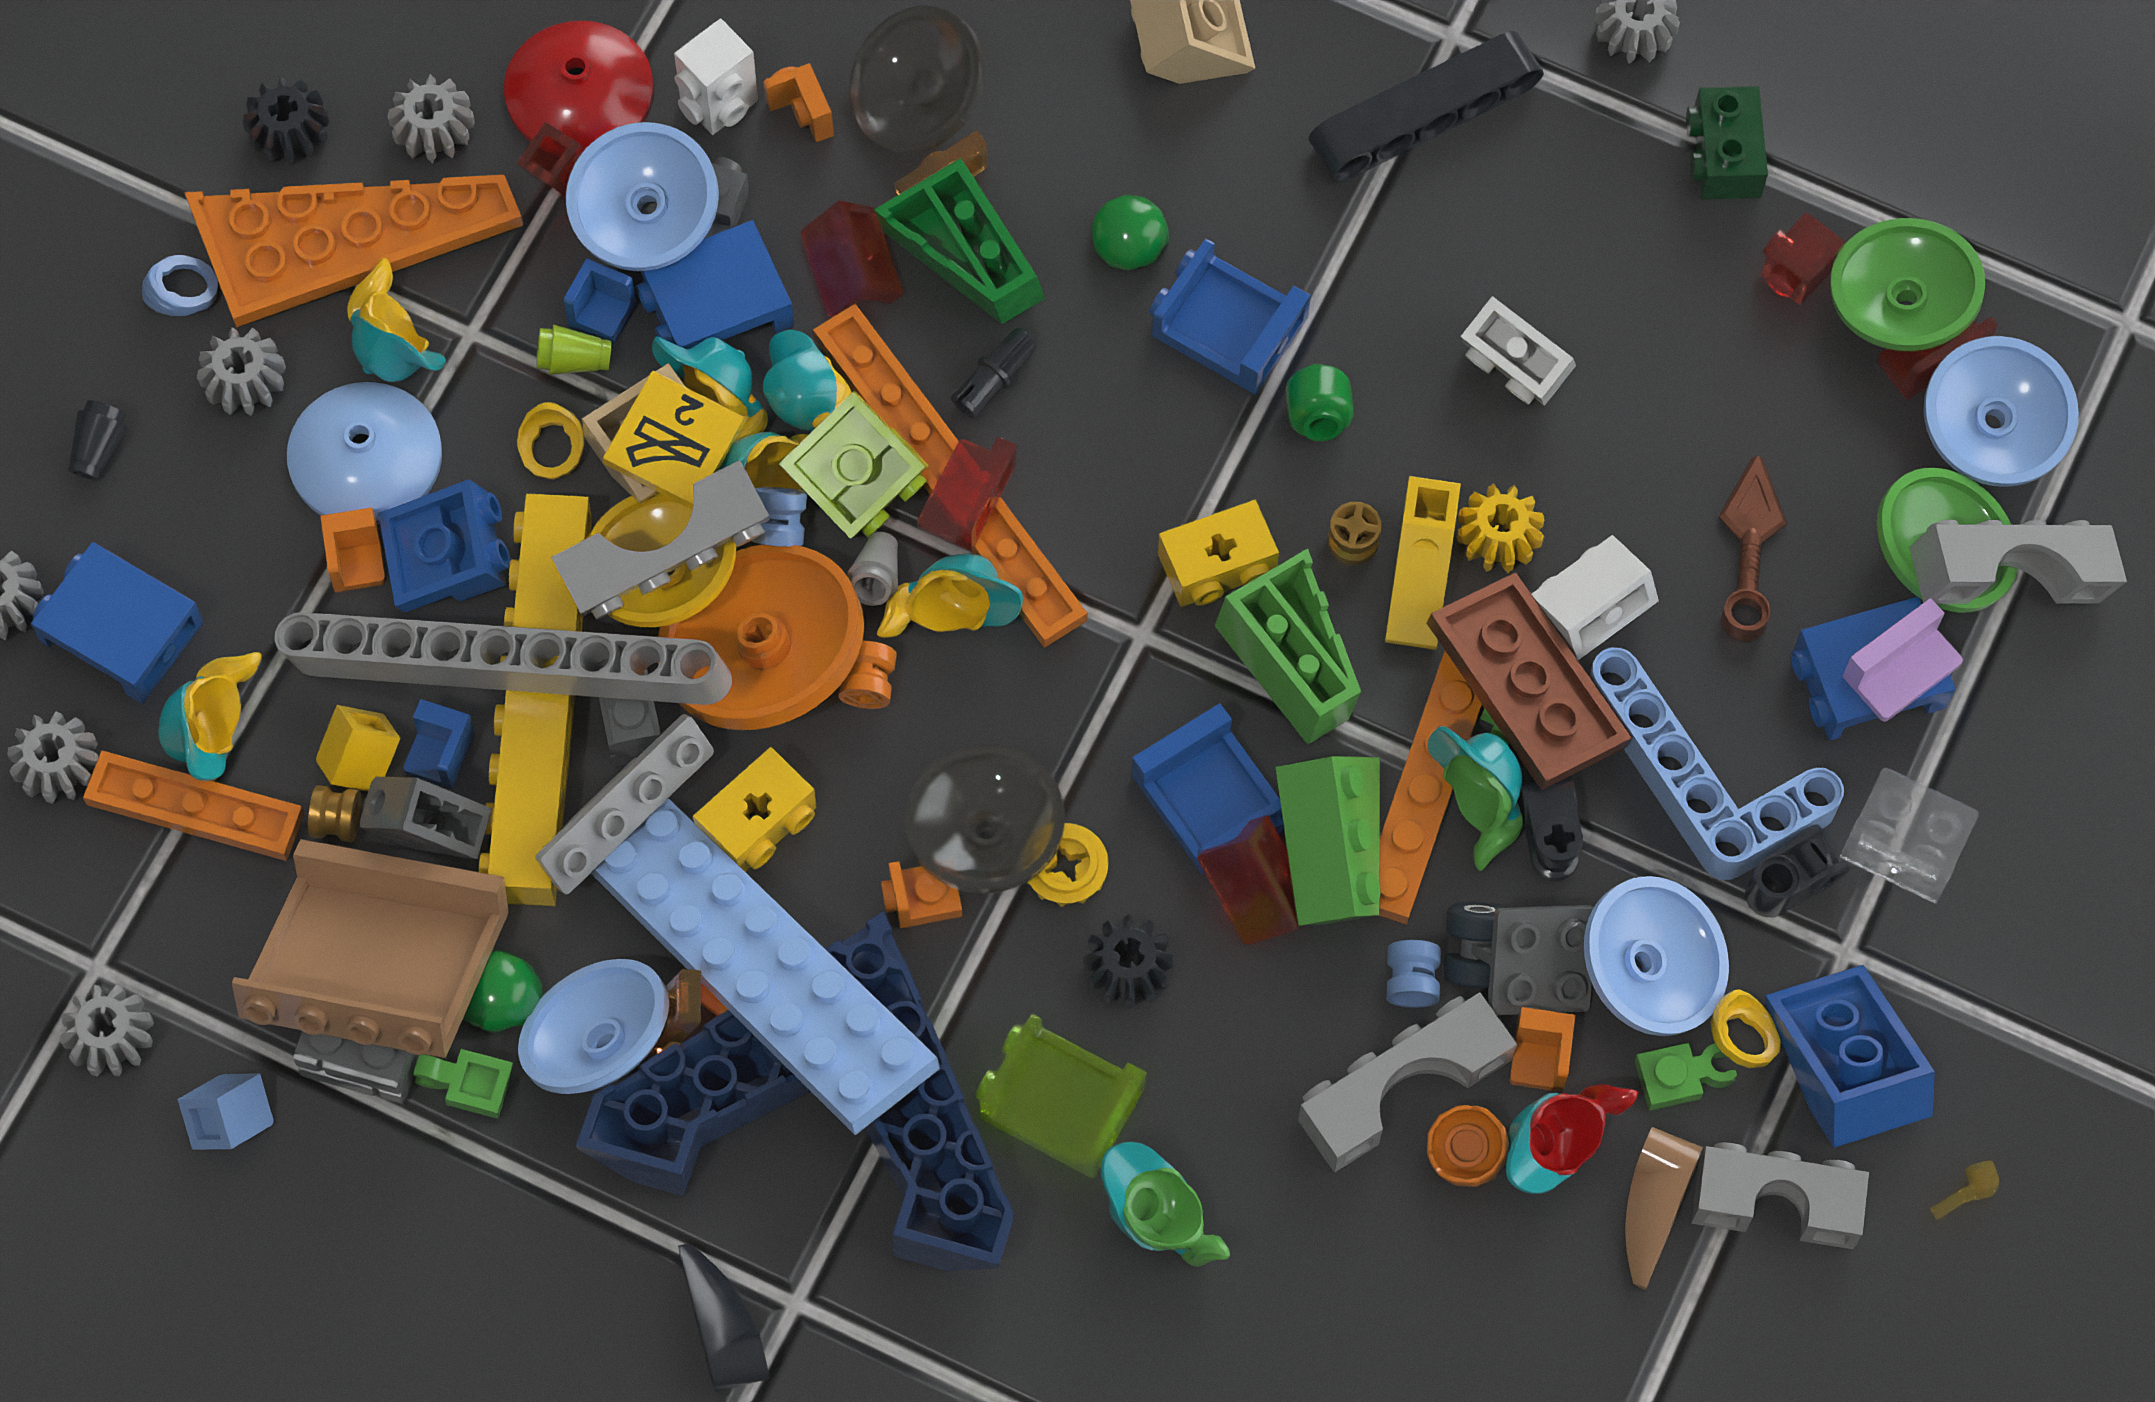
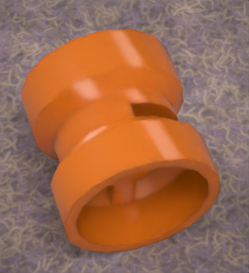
[838,641,897,709]

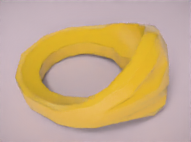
[517,402,585,480]
[1711,989,1781,1068]

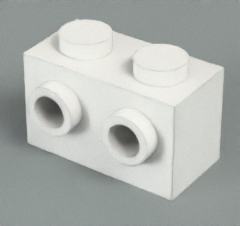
[674,18,758,135]
[1460,296,1576,406]
[1531,535,1659,660]

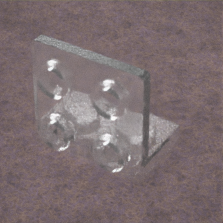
[1840,768,1979,903]

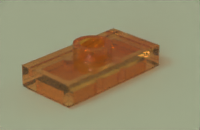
[895,130,987,197]
[652,969,701,1054]

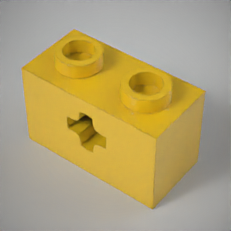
[1158,499,1279,607]
[693,747,816,872]

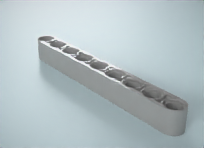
[275,612,732,705]

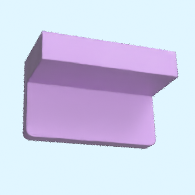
[1843,598,1963,722]

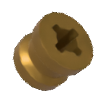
[1328,502,1381,565]
[308,785,361,842]

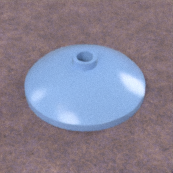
[566,122,719,271]
[1924,336,2079,487]
[287,382,442,525]
[1584,876,1729,1036]
[518,959,669,1094]

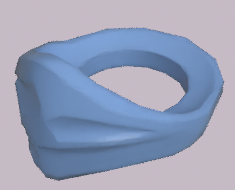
[142,255,219,316]

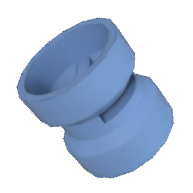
[752,487,807,546]
[1386,940,1441,1008]

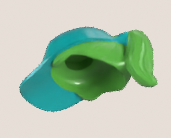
[1427,726,1523,871]
[1101,1142,1230,1267]

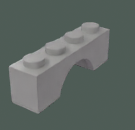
[552,460,769,620]
[1909,520,2127,604]
[1298,992,1517,1173]

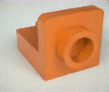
[763,63,834,142]
[881,860,962,928]

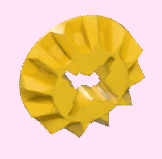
[1023,823,1108,907]

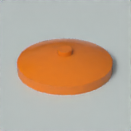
[658,545,864,730]

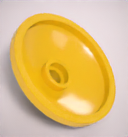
[588,492,736,627]

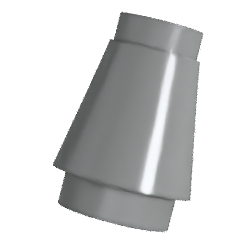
[847,532,898,606]

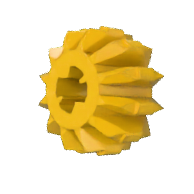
[1457,483,1545,574]

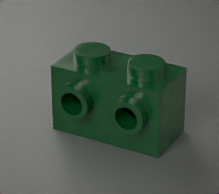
[1686,86,1768,200]

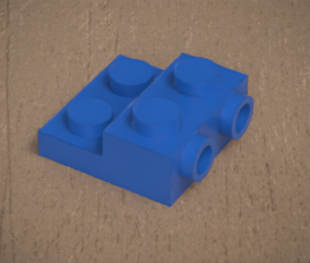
[378,479,511,612]

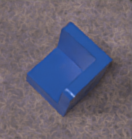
[563,258,636,346]
[404,699,475,790]

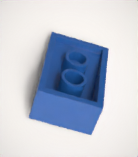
[1765,965,1935,1148]

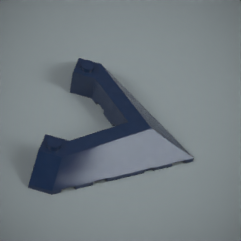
[576,911,1014,1271]

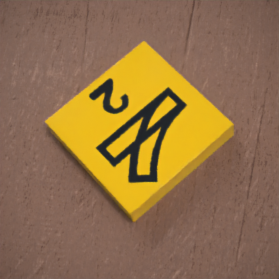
[603,370,744,510]

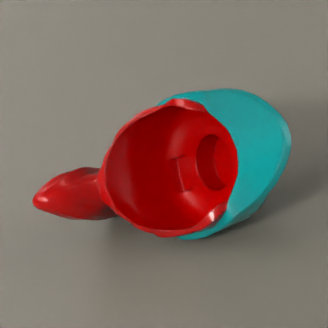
[1506,1084,1638,1194]

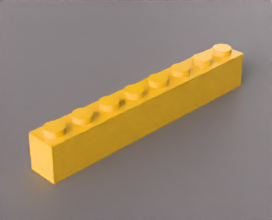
[479,494,592,906]

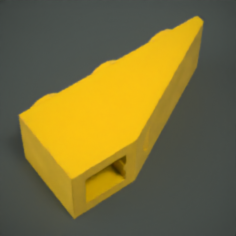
[1385,476,1461,650]

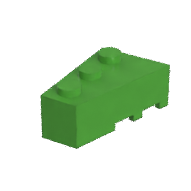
[1275,756,1381,926]

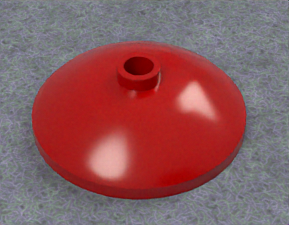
[504,20,654,157]

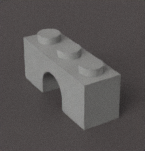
[1691,1142,1869,1249]

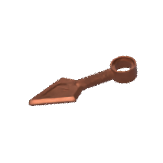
[1718,456,1787,642]

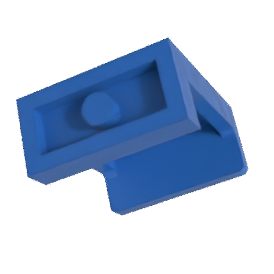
[636,220,794,349]
[1149,238,1311,395]
[31,542,204,704]
[1790,597,1956,741]
[1131,703,1284,875]

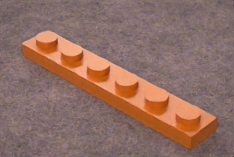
[1379,651,1482,925]

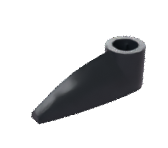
[678,1244,769,1393]

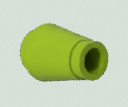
[536,324,611,375]

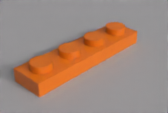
[83,750,305,861]

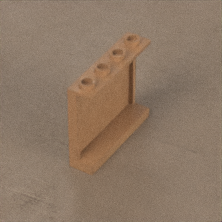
[232,839,509,1058]

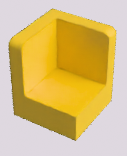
[316,705,400,791]

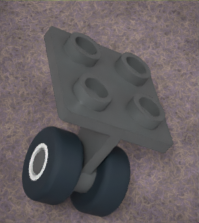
[1444,902,1593,1015]

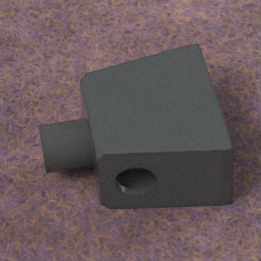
[359,777,492,859]

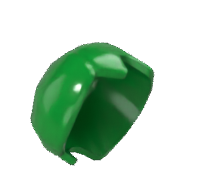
[1091,194,1169,271]
[464,951,543,1033]

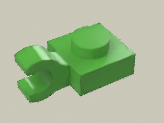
[413,1049,514,1119]

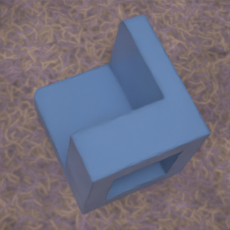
[178,1073,273,1150]

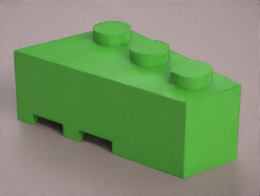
[1215,548,1361,745]

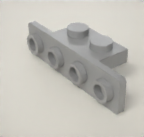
[536,714,714,894]

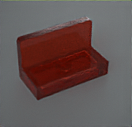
[801,200,903,317]
[1877,317,1998,400]
[917,437,1017,551]
[1198,814,1300,945]

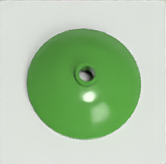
[1831,218,1985,351]
[1877,468,2017,613]

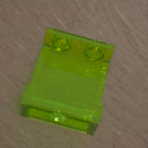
[975,1013,1147,1179]

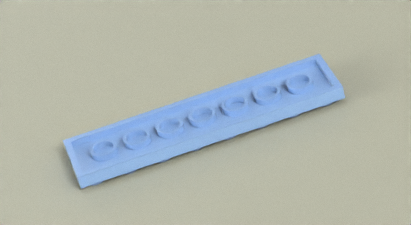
[591,798,940,1135]

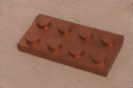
[1426,572,1632,790]

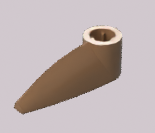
[1625,1127,1703,1291]

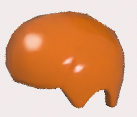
[1427,1105,1509,1187]

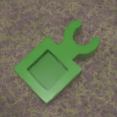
[1634,1043,1737,1111]

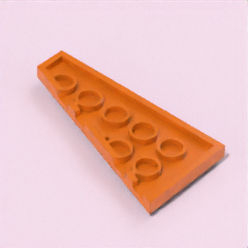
[184,175,523,328]

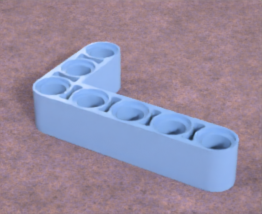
[1589,647,1844,880]

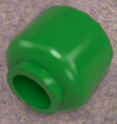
[1285,364,1354,441]

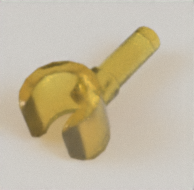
[1930,1160,1999,1220]

